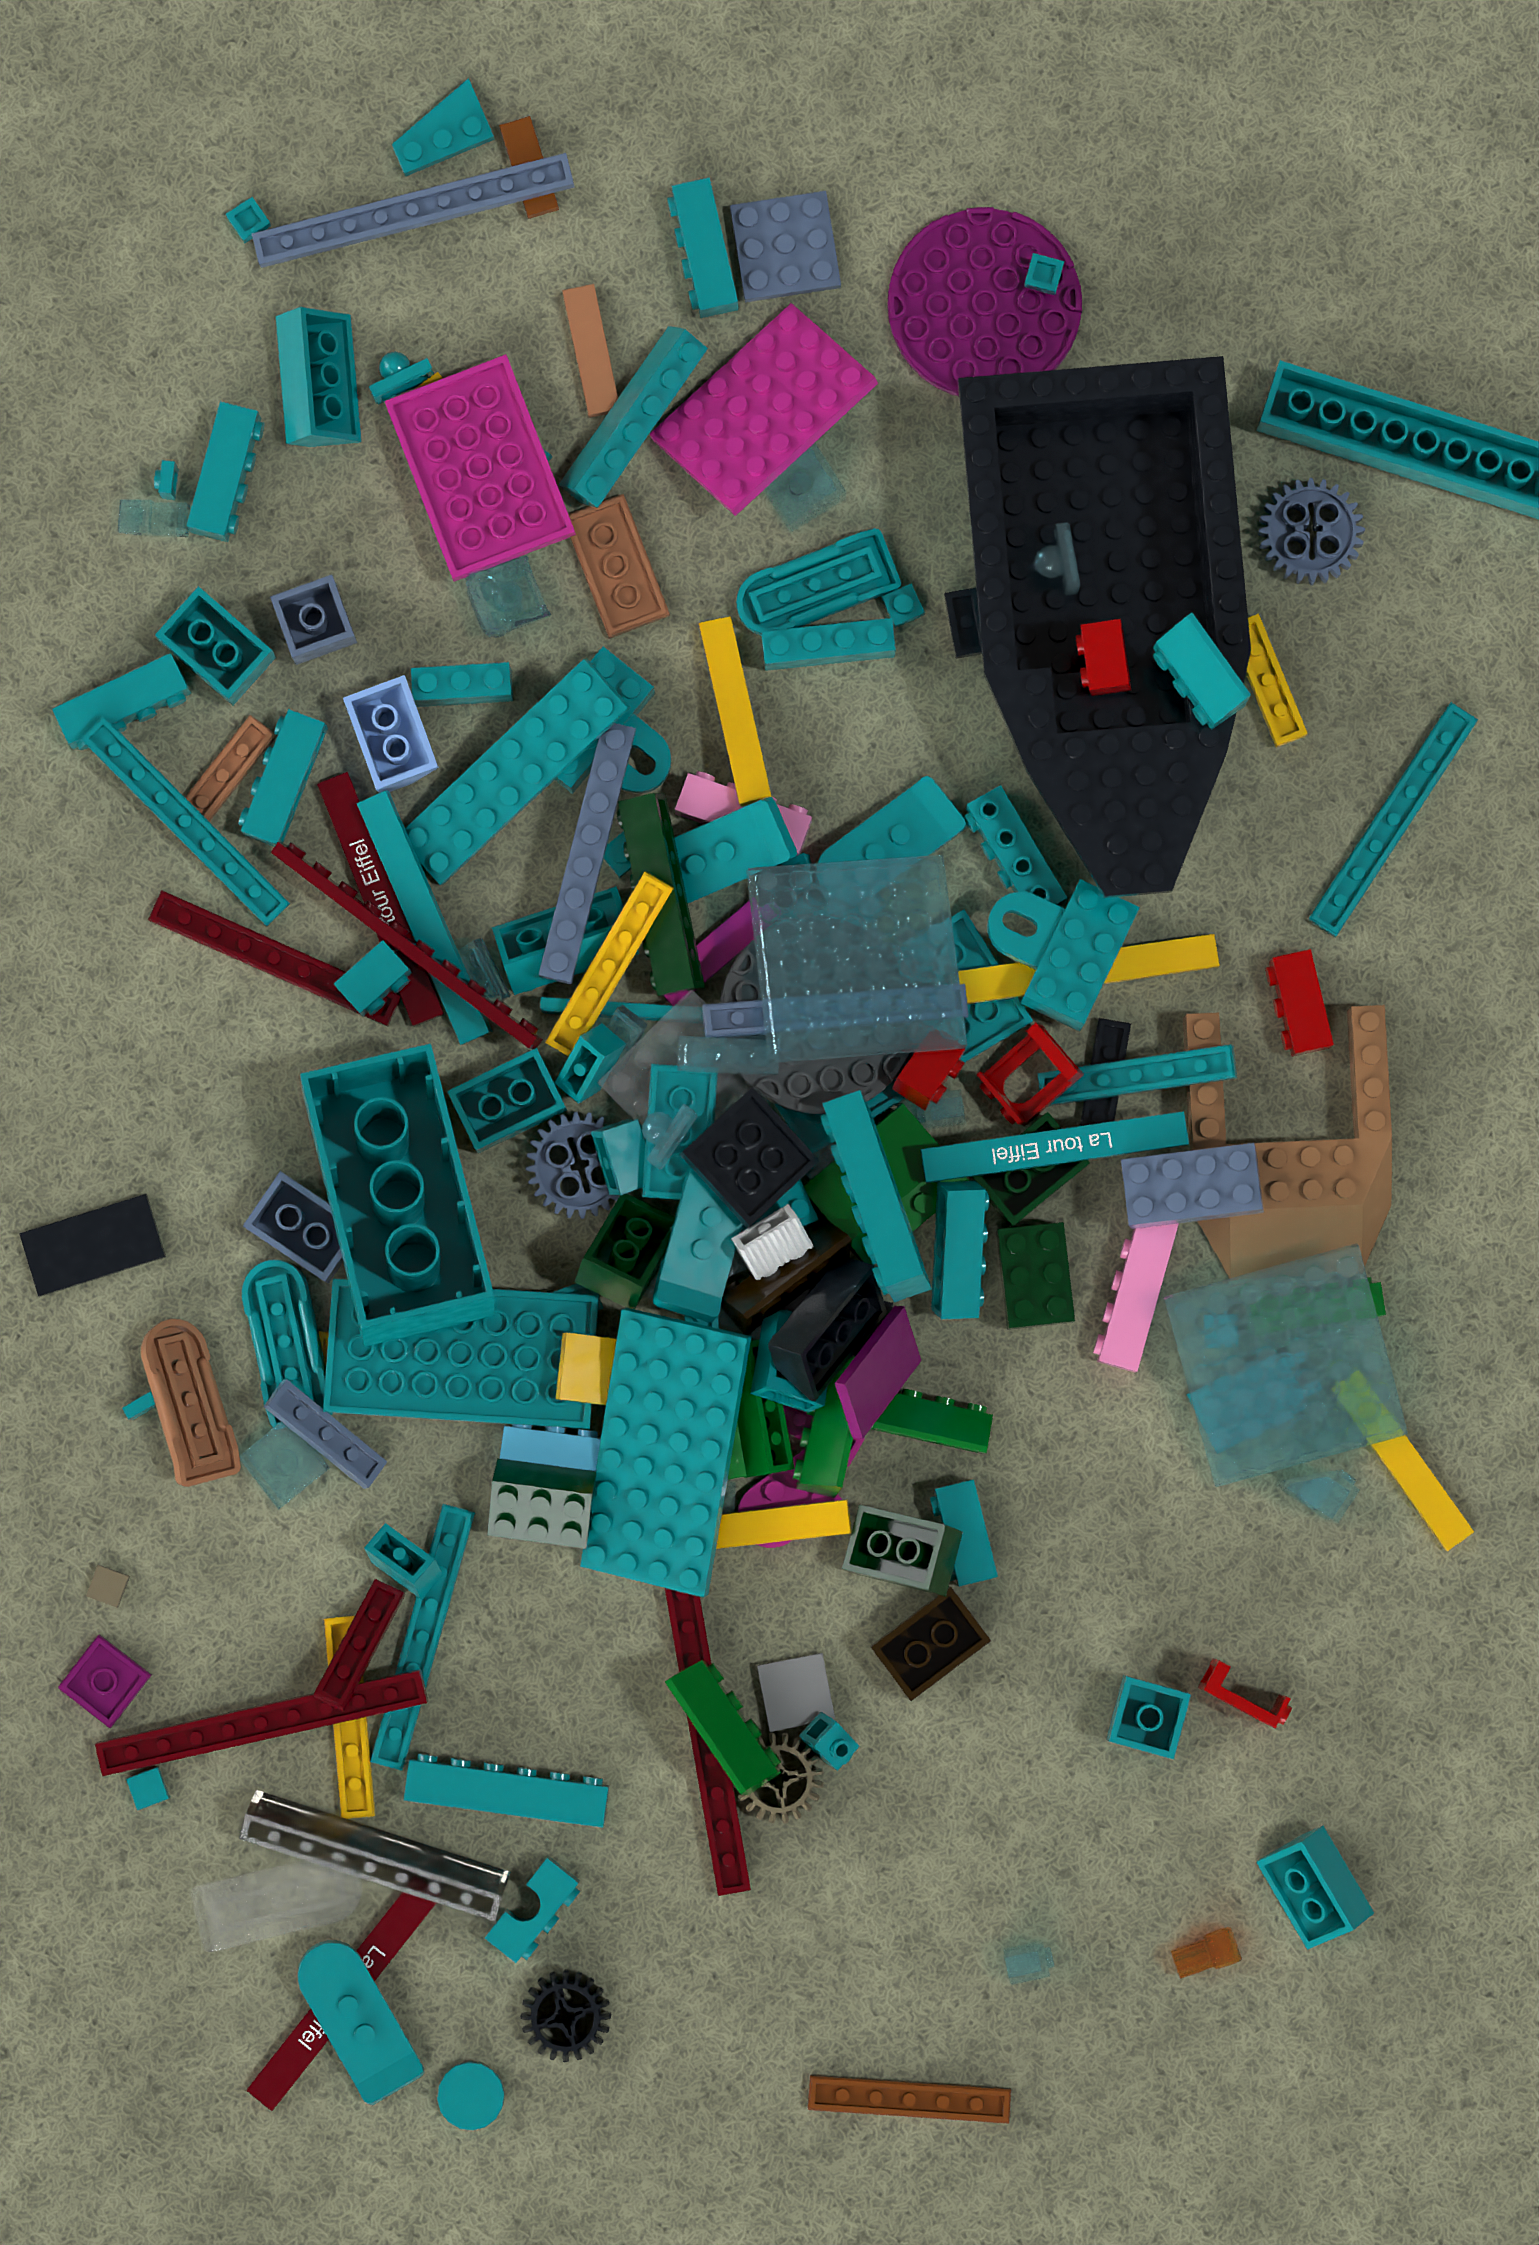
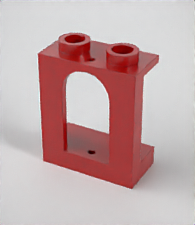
[976,1022,1084,1126]
[1198,1658,1292,1729]

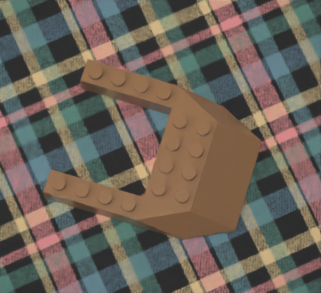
[1183,1005,1392,1279]

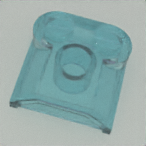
[465,555,551,638]

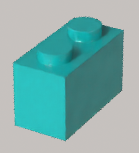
[334,940,412,1017]
[555,1023,626,1104]
[591,1119,646,1195]
[364,1523,443,1600]

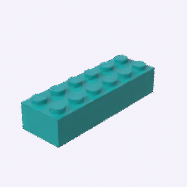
[820,1090,932,1303]

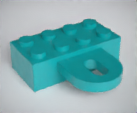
[555,646,671,794]
[987,879,1140,1032]

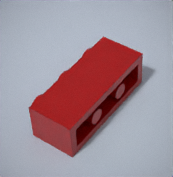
[1265,949,1334,1057]

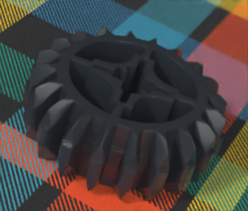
[520,1969,612,2062]

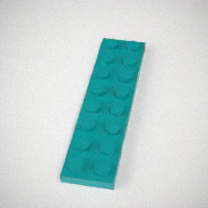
[405,658,631,885]

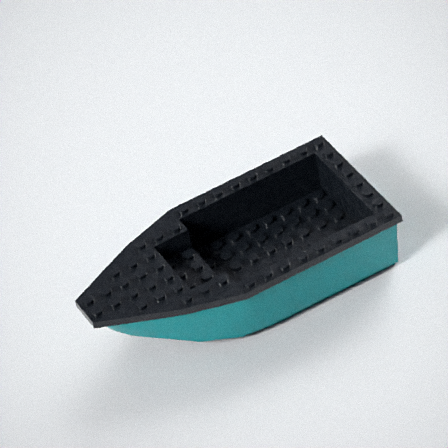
[958,356,1251,898]

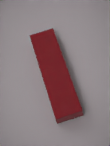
[313,1579,405,1711]

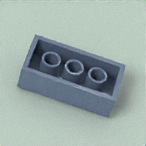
[1121,1143,1264,1229]

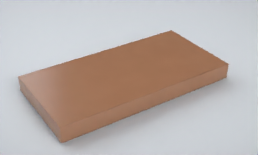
[568,494,670,639]

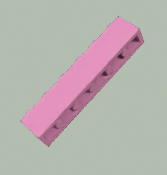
[1093,1223,1179,1373]

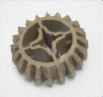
[734,1733,824,1824]

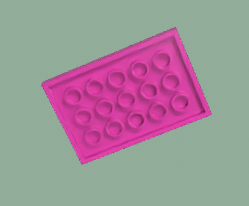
[649,303,878,516]
[384,354,576,582]

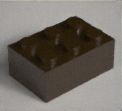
[870,1586,991,1701]

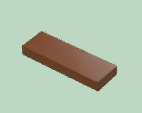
[499,116,559,219]

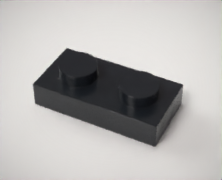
[944,587,982,659]

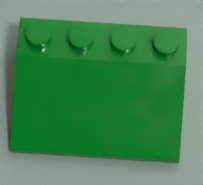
[803,1103,969,1265]

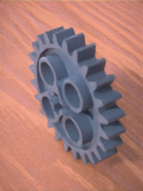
[1258,478,1365,585]
[525,1112,619,1219]

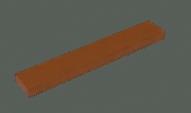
[808,2075,1011,2124]

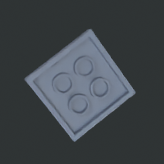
[730,191,841,303]

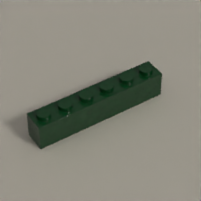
[617,793,705,996]

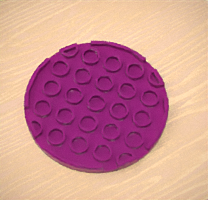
[887,207,1082,397]

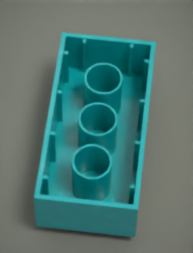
[300,1043,495,1347]

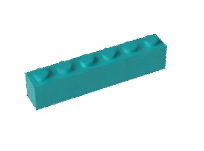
[559,326,708,508]
[403,1753,610,1828]

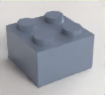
[270,575,357,665]

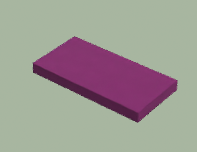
[835,1306,922,1439]

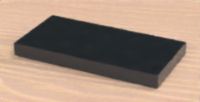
[19,1194,166,1297]

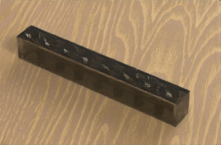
[239,1790,511,1921]

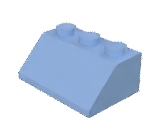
[343,675,439,793]

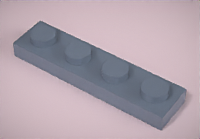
[263,1379,387,1489]

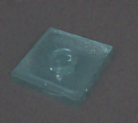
[239,1422,330,1510]

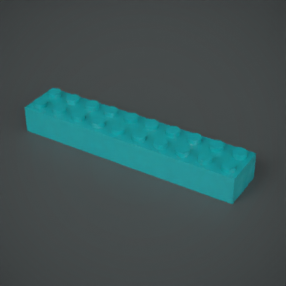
[1256,360,1539,520]

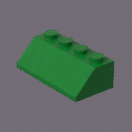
[792,1356,855,1498]
[871,1388,993,1454]
[665,1660,781,1795]

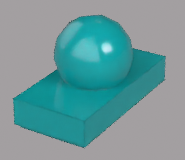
[369,351,434,405]

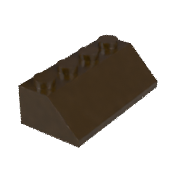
[721,1219,852,1335]

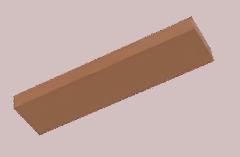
[562,284,618,418]
[185,715,277,822]

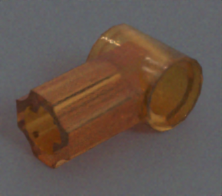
[1170,1927,1242,1979]

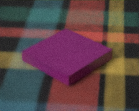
[58,1634,152,1728]

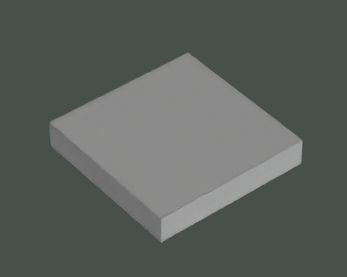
[757,1653,835,1732]

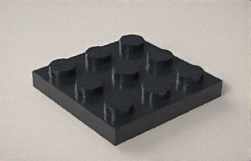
[679,1087,819,1228]

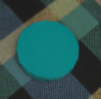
[437,2061,505,2130]

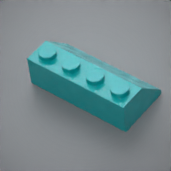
[276,307,362,447]
[492,886,639,995]

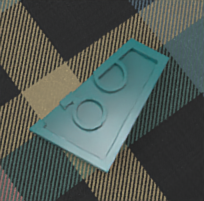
[392,78,495,177]

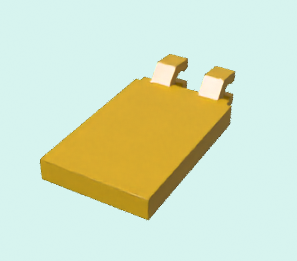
[556,1333,617,1406]

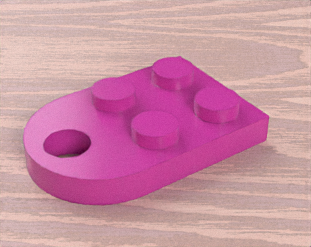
[738,1449,842,1548]

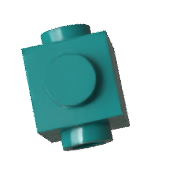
[799,1712,860,1771]

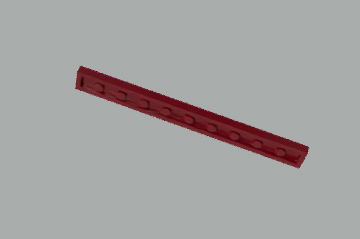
[270,842,543,1050]
[665,1588,751,1896]
[95,1669,428,1777]

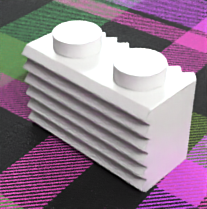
[731,1204,813,1280]

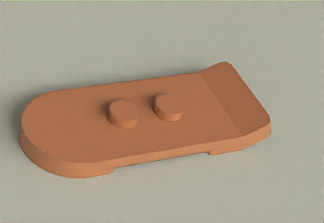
[141,1319,241,1487]

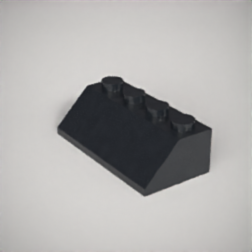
[768,1255,887,1402]

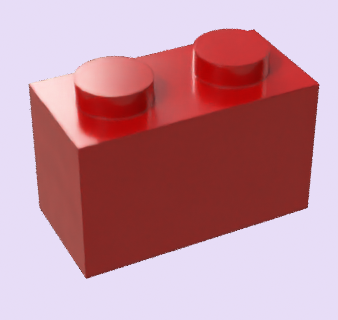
[1076,619,1131,696]
[892,1027,966,1111]

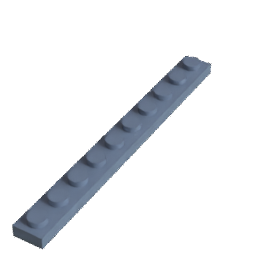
[252,153,575,268]

